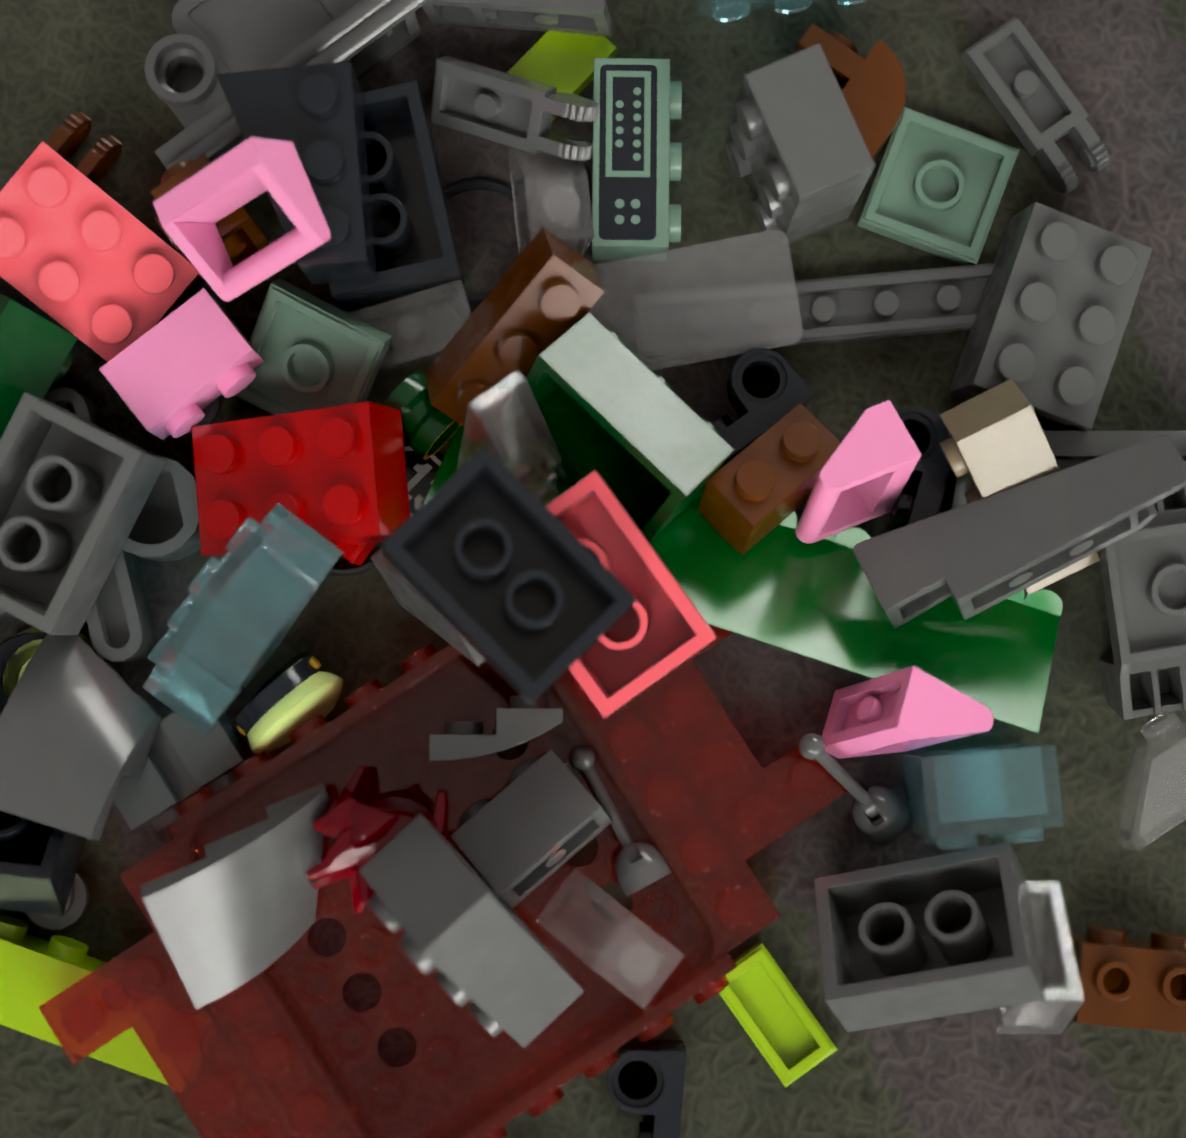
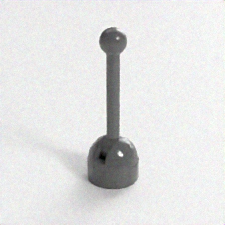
[798,733,909,843]
[570,744,672,897]

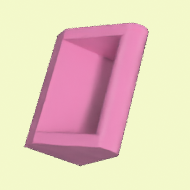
[152,137,331,302]
[795,400,921,544]
[822,666,994,759]

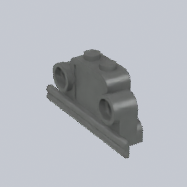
[144,0,430,170]

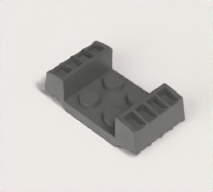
[1098,461,1186,720]

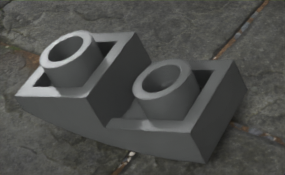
[429,696,563,761]

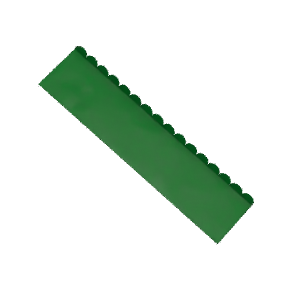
[423,419,1063,733]

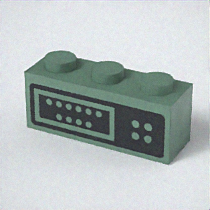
[592,58,682,261]

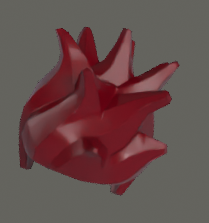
[306,765,447,914]

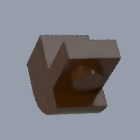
[795,23,906,160]

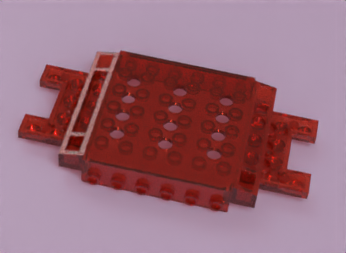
[38,624,848,1138]

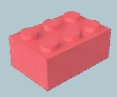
[0,141,201,362]
[545,470,716,718]

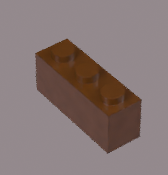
[425,227,605,438]

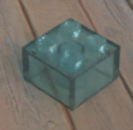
[899,742,1064,849]

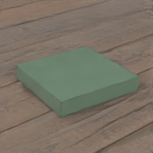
[857,107,1020,266]
[235,278,393,415]

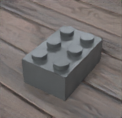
[725,43,875,248]
[949,202,1153,431]
[0,392,166,636]
[358,813,584,1048]
[814,842,1046,1032]

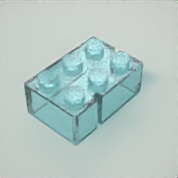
[143,503,343,735]

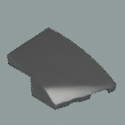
[0,634,161,840]
[141,783,329,1010]

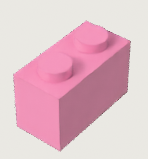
[99,288,264,440]

